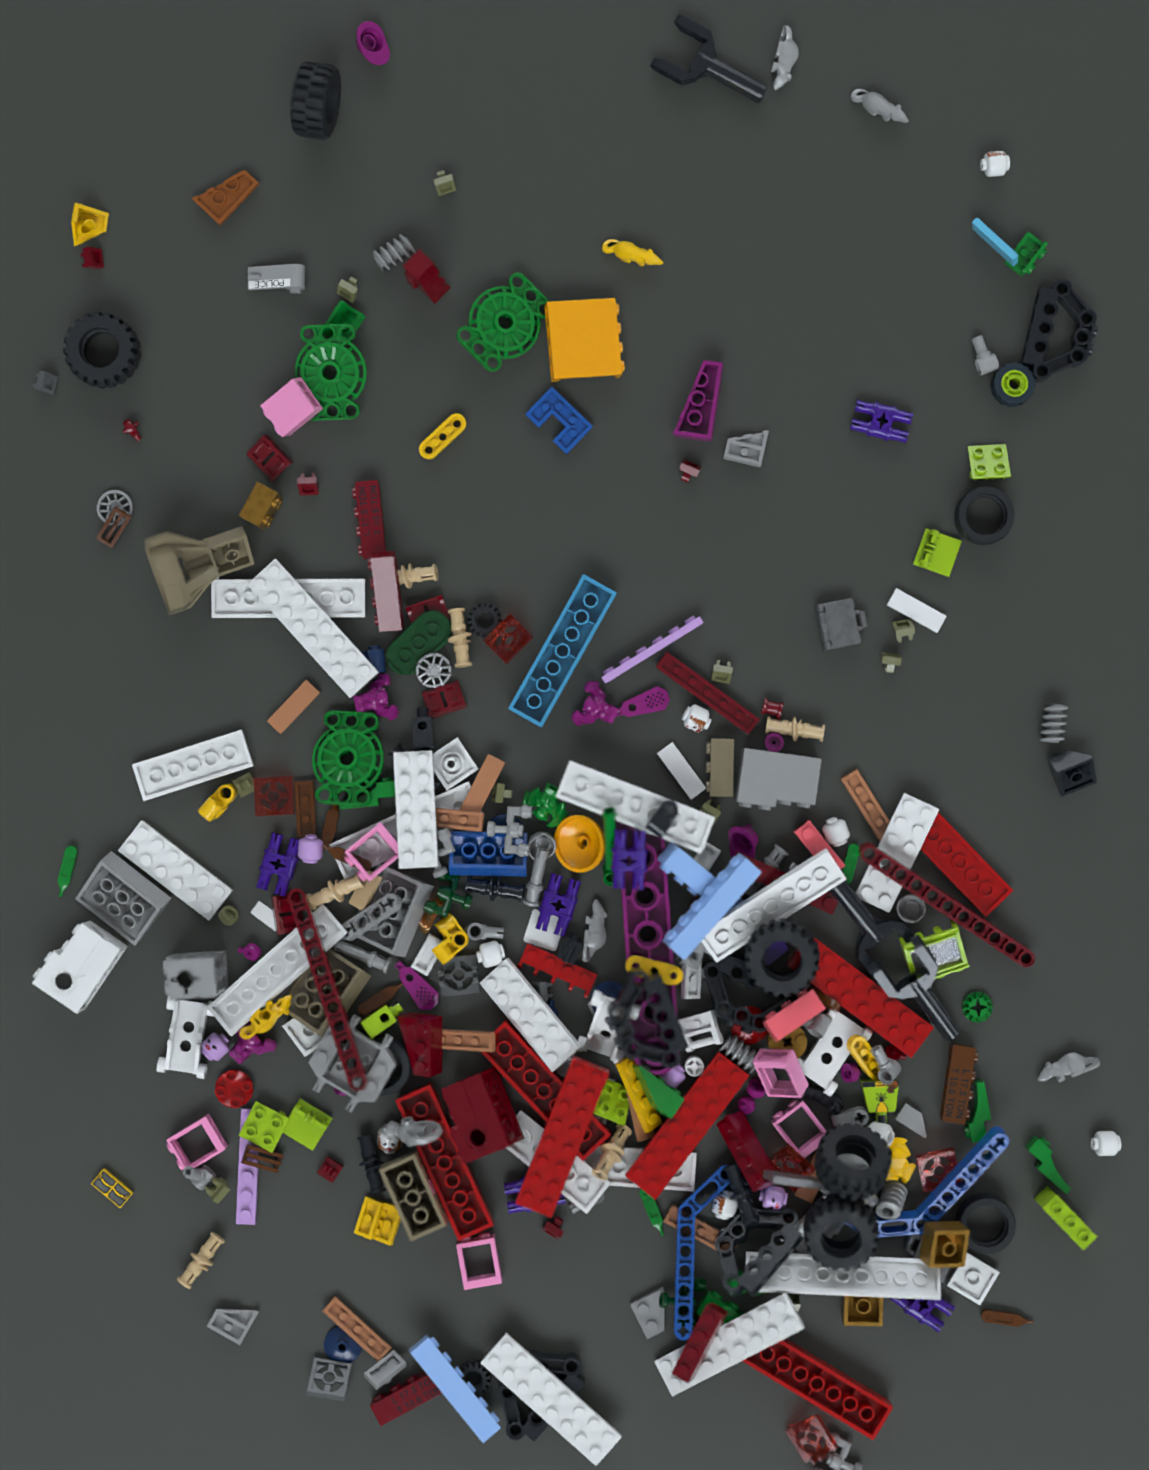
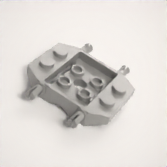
[309,1014,397,1113]

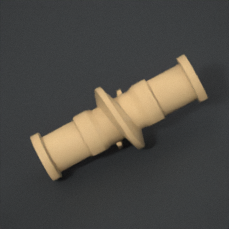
[398,563,438,589]
[448,608,472,668]
[765,716,825,742]
[307,873,365,910]
[591,1124,632,1181]
[177,1231,225,1289]

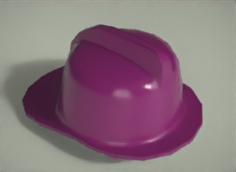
[356,21,390,65]
[728,824,759,859]

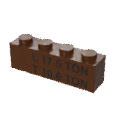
[939,1042,978,1125]

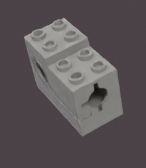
[735,748,822,810]
[163,950,228,1000]

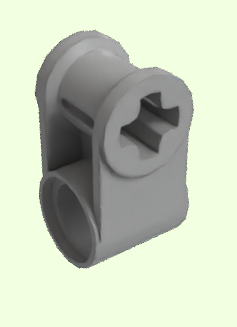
[830,1106,869,1126]

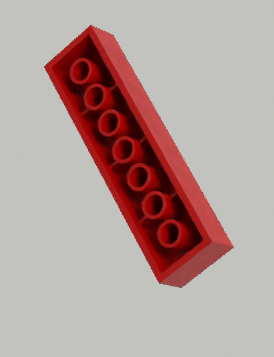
[786,938,934,1058]
[481,1019,611,1161]
[624,1051,749,1200]
[515,1055,609,1218]
[395,1081,494,1241]
[742,1338,893,1441]

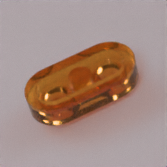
[418,898,444,935]

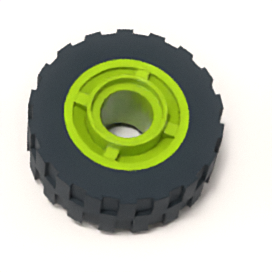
[990,362,1036,407]

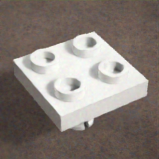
[433,737,479,790]

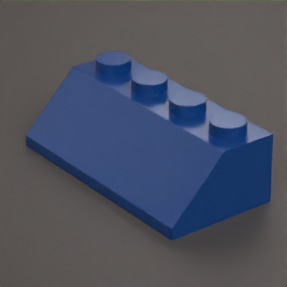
[449,831,527,877]

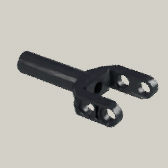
[650,15,767,103]
[829,880,914,986]
[867,934,960,1041]

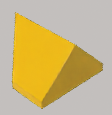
[71,203,109,247]

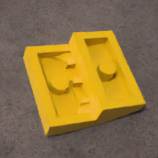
[354,1196,401,1246]

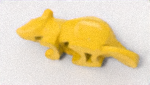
[602,239,663,267]
[239,995,292,1039]

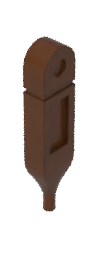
[321,805,339,850]
[322,845,372,871]
[358,982,404,1015]
[803,985,841,1013]
[980,1309,1034,1327]

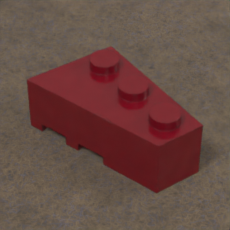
[403,249,450,304]
[397,1012,443,1077]

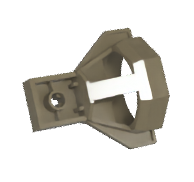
[144,526,254,615]

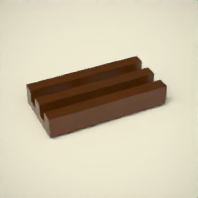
[96,506,132,548]
[241,1144,284,1173]

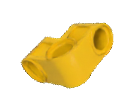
[198,783,238,821]
[431,913,469,965]

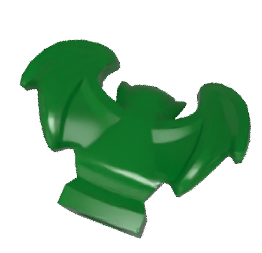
[522,783,569,827]

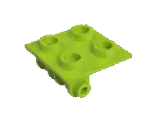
[968,444,1011,481]
[913,528,962,577]
[593,1079,629,1126]
[283,1098,333,1151]
[239,1101,290,1153]

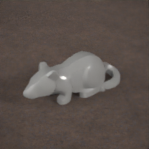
[771,25,799,90]
[850,89,909,123]
[582,899,607,962]
[1037,1052,1100,1082]

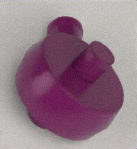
[238,943,261,961]
[738,1096,755,1117]

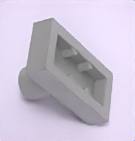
[364,1350,406,1390]

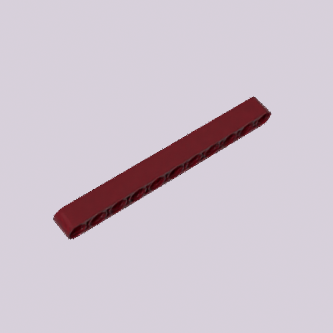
[858,842,1035,967]
[288,888,369,1091]

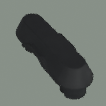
[794,1083,844,1115]

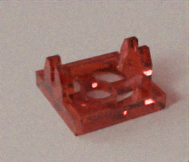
[483,614,533,664]
[253,776,294,816]
[769,1143,815,1192]
[915,1147,961,1192]
[785,1414,838,1465]

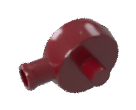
[122,419,141,441]
[884,1045,906,1061]

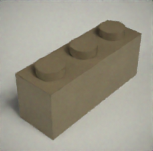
[706,739,734,797]

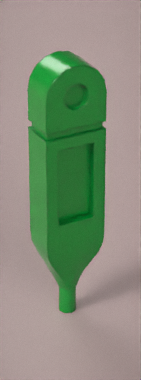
[841,844,859,884]
[58,846,78,897]
[639,1188,664,1236]

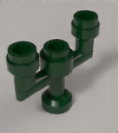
[423,872,473,918]
[659,1278,706,1330]

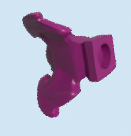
[353,673,399,721]
[571,681,619,727]
[228,1021,277,1064]

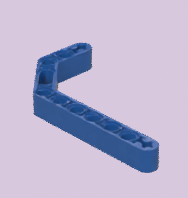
[830,1126,1009,1237]
[673,1164,748,1340]

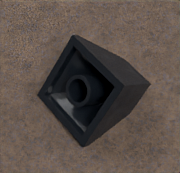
[1048,750,1097,797]

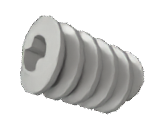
[373,234,416,273]
[1040,703,1068,743]
[718,1035,756,1074]
[876,1180,908,1219]

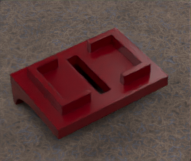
[246,435,293,482]
[405,595,451,623]
[422,680,467,719]
[271,893,303,935]

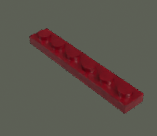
[655,652,760,735]
[735,851,838,915]

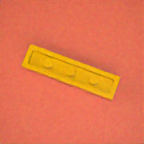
[615,1057,662,1133]

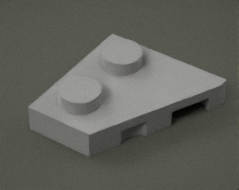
[723,430,769,467]
[630,1287,664,1339]
[206,1308,259,1345]

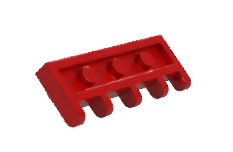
[517,943,598,999]

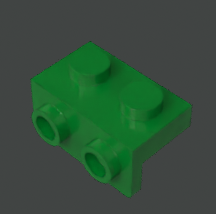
[1004,232,1048,277]
[323,300,366,346]

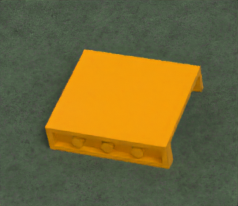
[544,298,625,382]

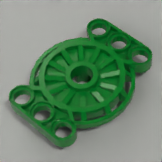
[456,273,550,372]
[295,324,367,421]
[312,710,384,807]

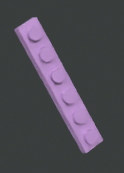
[601,616,704,684]
[236,1108,260,1225]

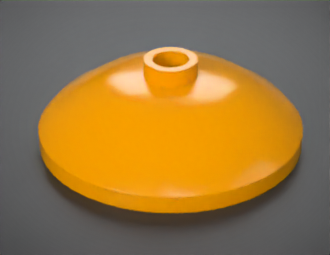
[554,815,605,873]

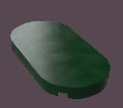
[386,610,452,675]

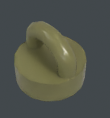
[218,906,239,926]

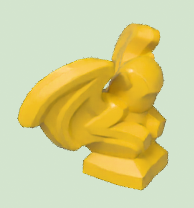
[886,1137,916,1184]

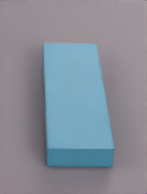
[972,218,1018,267]

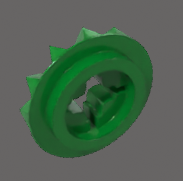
[962,992,993,1023]

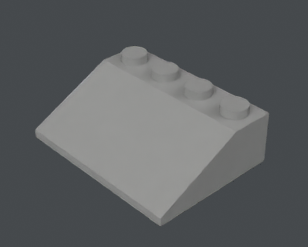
[75,851,172,946]
[351,863,434,957]

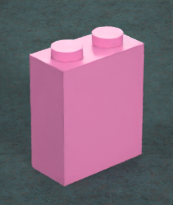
[260,377,323,437]

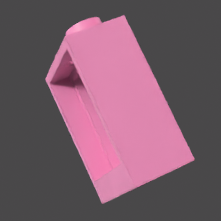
[344,822,399,883]
[752,1049,809,1098]
[771,1098,826,1161]
[166,1114,228,1170]
[456,1232,503,1290]

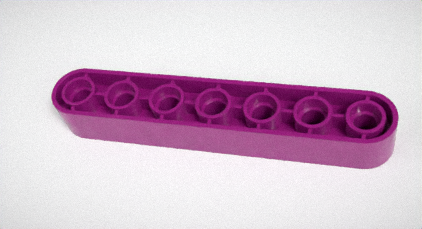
[616,821,680,1075]

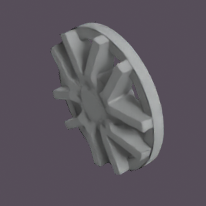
[97,490,133,526]
[416,652,452,688]

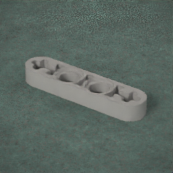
[341,893,402,941]

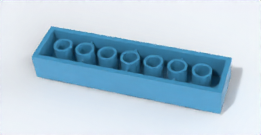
[508,574,617,728]

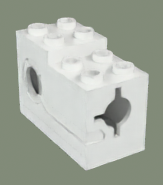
[32,921,128,1014]

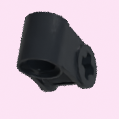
[645,800,679,839]

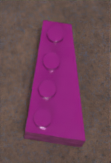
[673,360,724,442]

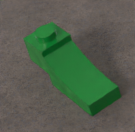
[340,777,395,810]
[964,1079,991,1143]
[1025,1136,1071,1194]

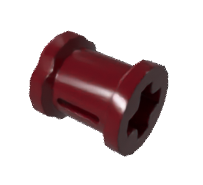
[761,698,784,719]

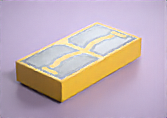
[91,1168,134,1208]

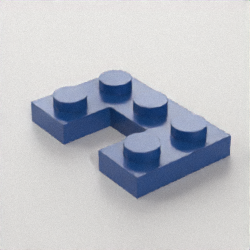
[525,387,593,455]

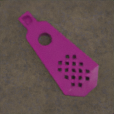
[616,686,670,717]
[394,961,439,1010]

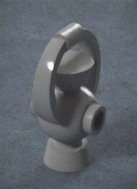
[386,1117,443,1147]

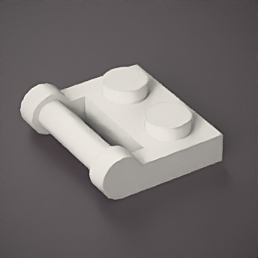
[678,1010,724,1053]

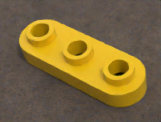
[419,413,466,460]
[626,955,683,985]
[847,1034,880,1081]

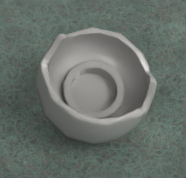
[527,831,556,860]
[896,894,926,923]

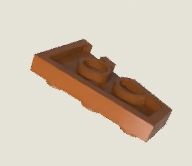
[191,170,260,226]

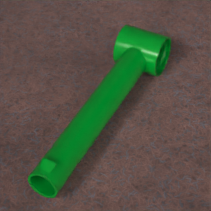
[602,807,619,886]

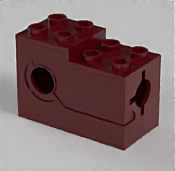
[441,1067,525,1164]

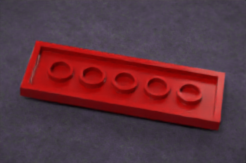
[920,812,1014,917]

